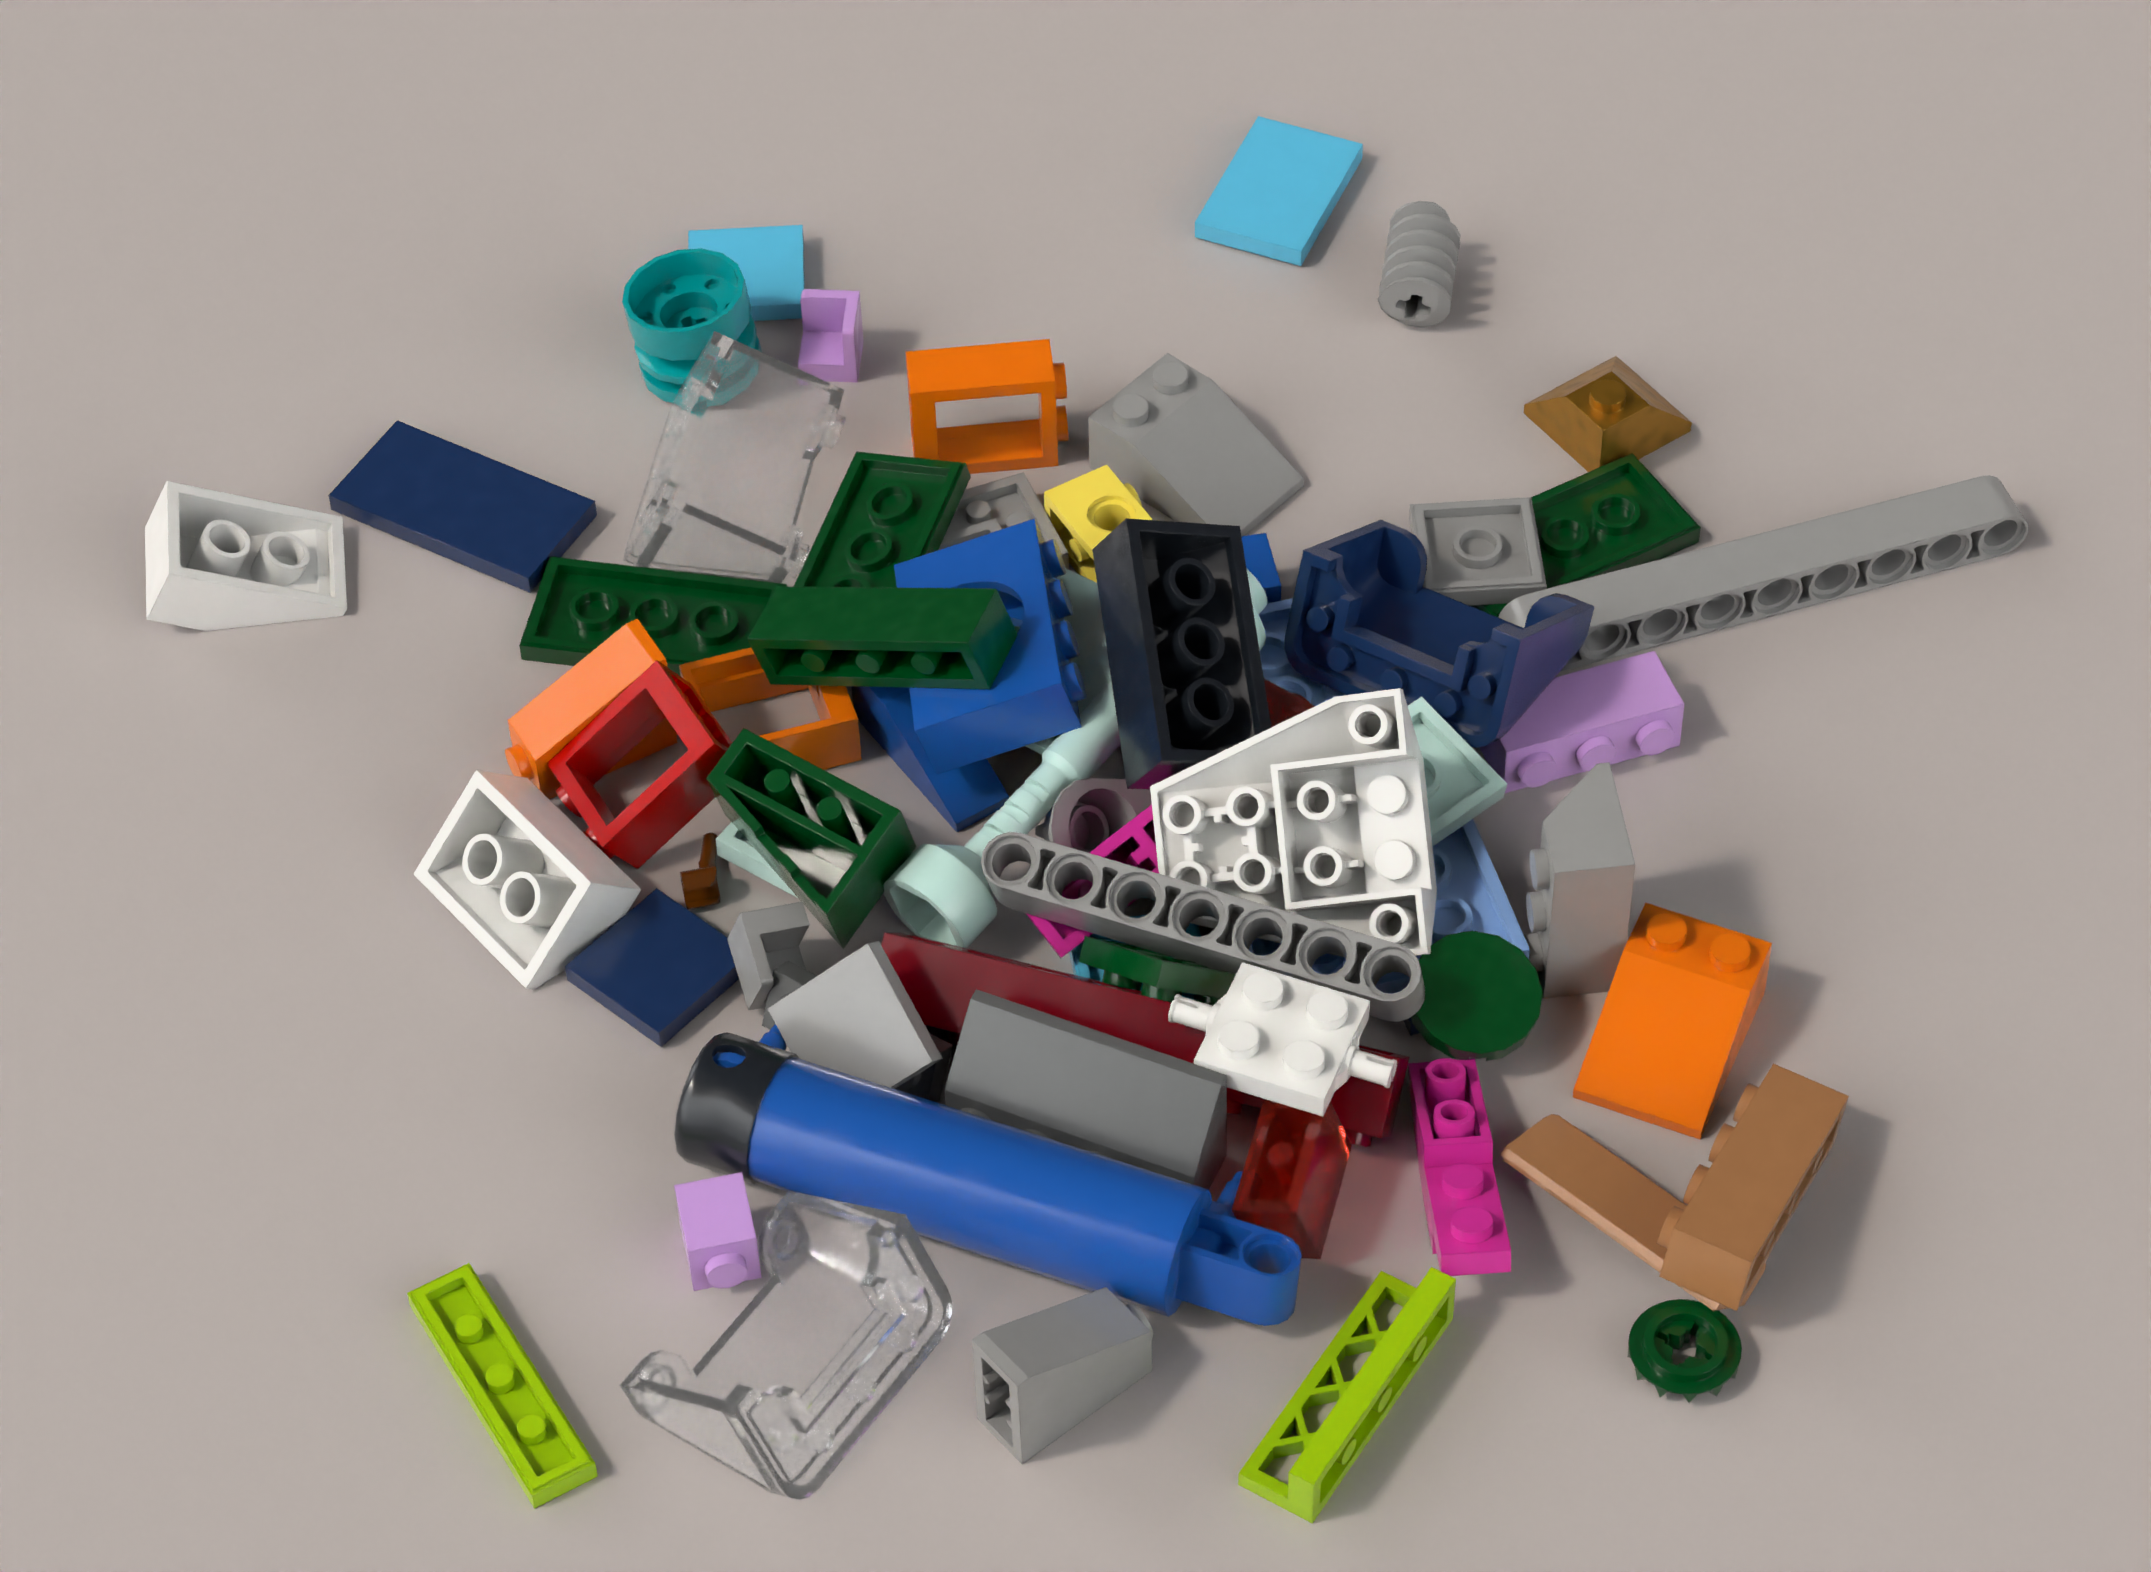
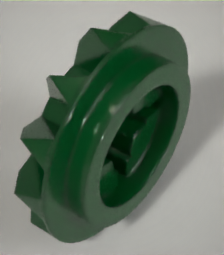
[1627,1299,1742,1403]

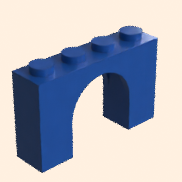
[894,518,1087,775]

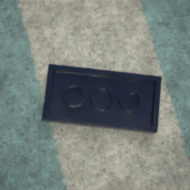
[328,420,597,593]

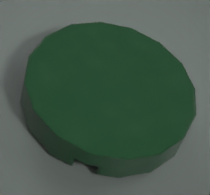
[1409,930,1543,1061]

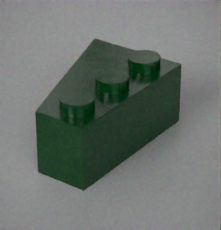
[706,728,917,949]

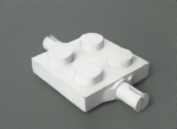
[1168,962,1397,1117]

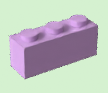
[1479,651,1684,793]

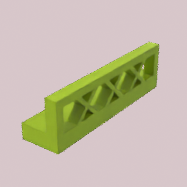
[1238,1267,1456,1523]

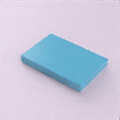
[1195,116,1363,266]

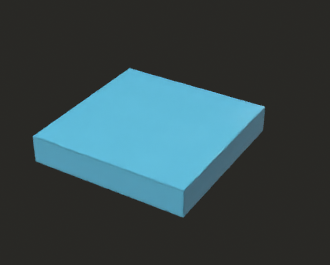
[688,225,805,321]

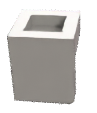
[727,901,810,1010]

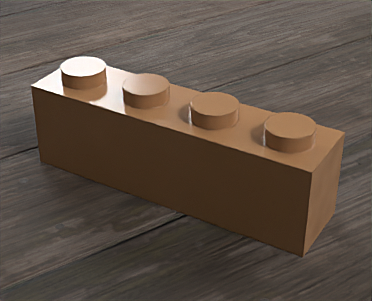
[1657,1063,1849,1311]

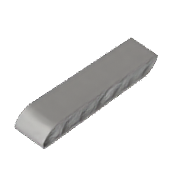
[981,832,1425,1022]

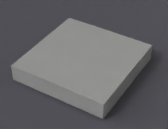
[1409,497,1547,606]
[768,941,943,1089]

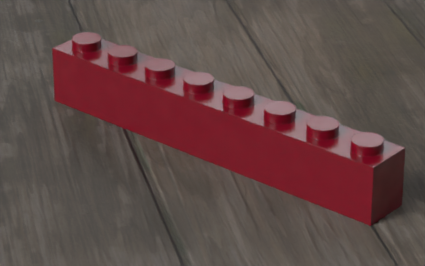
[881,932,1410,1147]

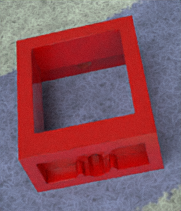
[547,660,732,869]

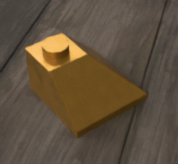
[1523,356,1692,472]

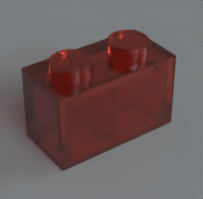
[1232,1099,1352,1259]

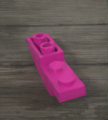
[1408,1058,1511,1276]

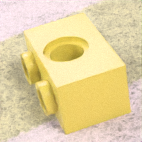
[1044,465,1160,583]

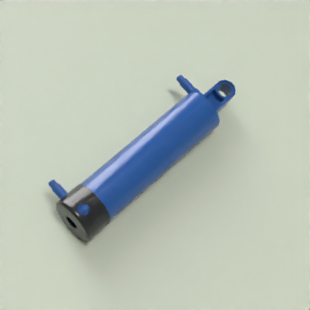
[674,1024,1302,1326]

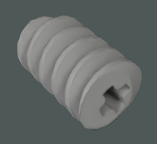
[1378,201,1461,327]

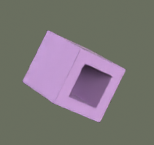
[674,1172,762,1291]

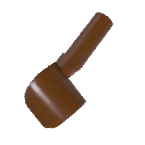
[680,833,721,910]

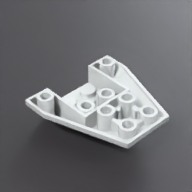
[1150,688,1437,957]

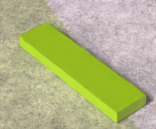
[407,1263,598,1509]

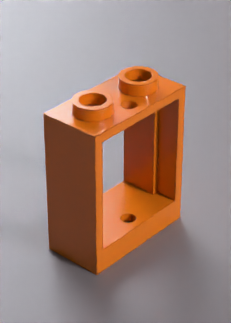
[905,339,1069,474]
[679,648,862,770]

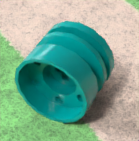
[622,248,762,406]

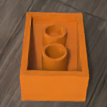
[1573,902,1772,1140]

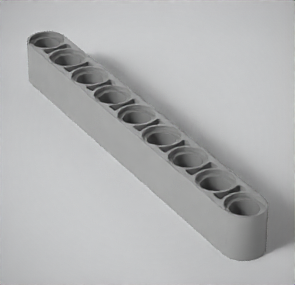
[1498,475,2029,672]

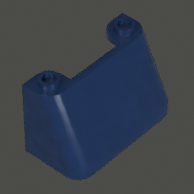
[1284,520,1595,748]

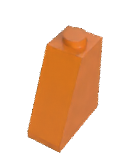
[505,619,678,799]

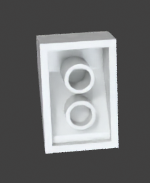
[145,481,347,631]

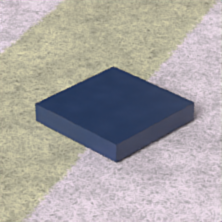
[565,888,739,1047]

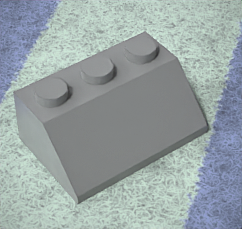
[1524,762,1635,998]

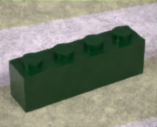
[747,586,1018,689]

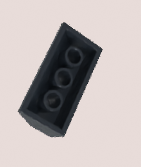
[1092,518,1272,790]

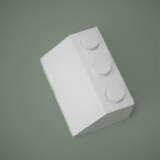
[414,770,642,990]

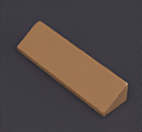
[1500,1114,1766,1311]

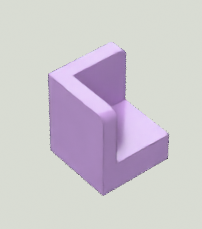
[798,289,864,383]

